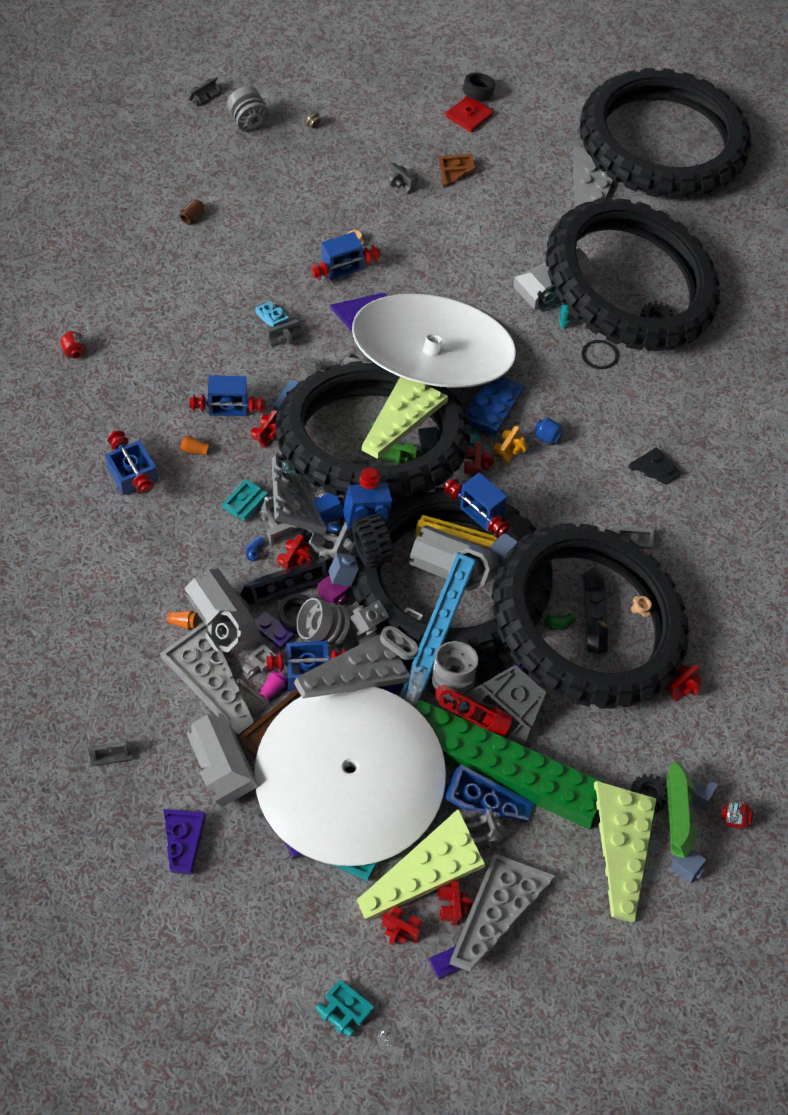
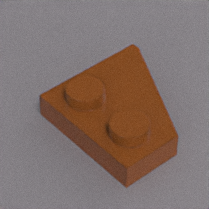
[438,154,475,187]

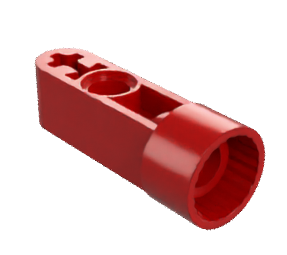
[435,685,512,737]

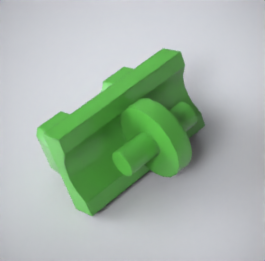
[381,443,417,465]

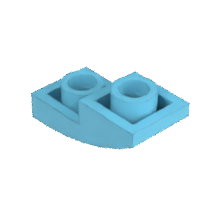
[255,301,289,327]

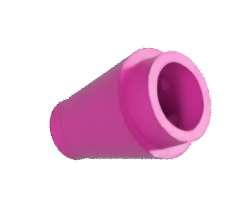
[259,670,288,701]

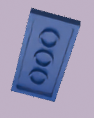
[466,376,525,436]

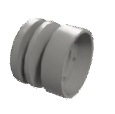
[227,86,270,132]
[297,598,350,647]
[432,641,478,696]

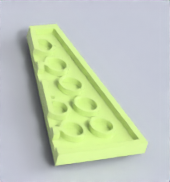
[362,377,448,459]
[594,781,656,923]
[357,810,485,921]

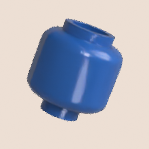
[534,417,563,445]

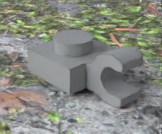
[242,644,276,679]

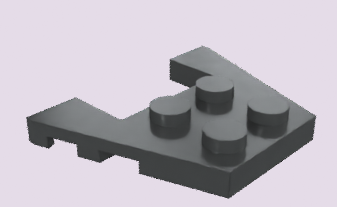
[465,665,547,746]

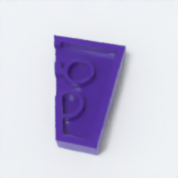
[330,292,388,331]
[163,809,206,875]

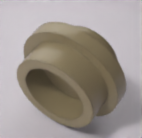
[305,112,321,128]

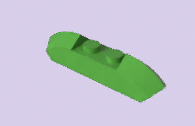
[667,761,697,858]

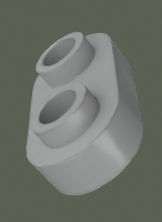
[380,626,418,660]

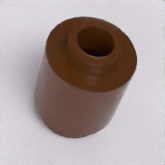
[179,199,205,225]

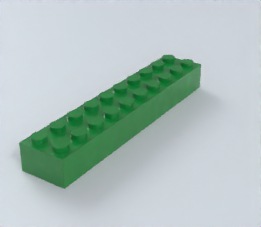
[414,700,606,830]

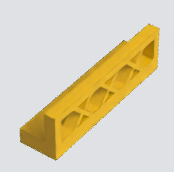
[415,515,497,550]

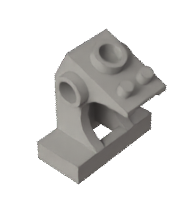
[260,496,301,546]
[309,522,356,561]
[346,600,389,645]
[465,810,504,847]

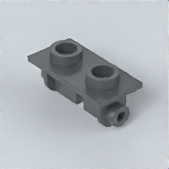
[188,77,222,106]
[88,740,133,766]

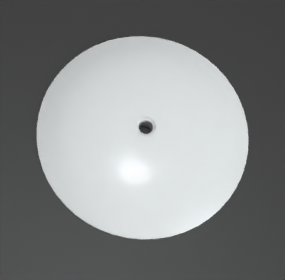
[352,294,516,387]
[254,687,446,866]

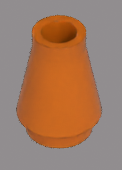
[180,435,209,455]
[167,610,198,630]

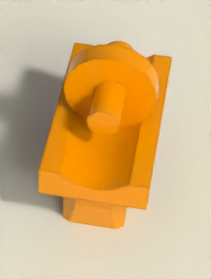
[493,426,527,464]

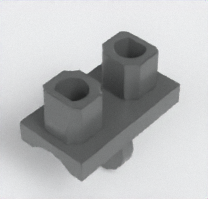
[386,162,418,195]
[267,319,302,347]

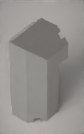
[513,248,593,312]
[410,525,499,591]
[185,568,262,652]
[187,713,259,807]

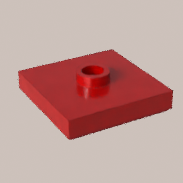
[446,96,493,133]

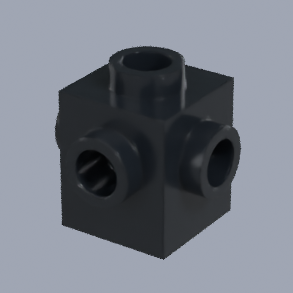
[476,653,506,684]

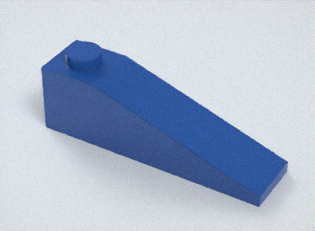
[445,765,534,822]

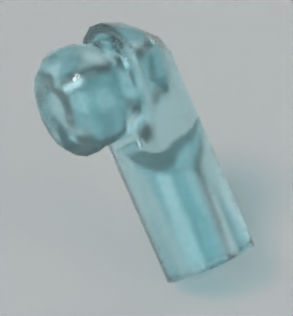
[281,460,298,476]

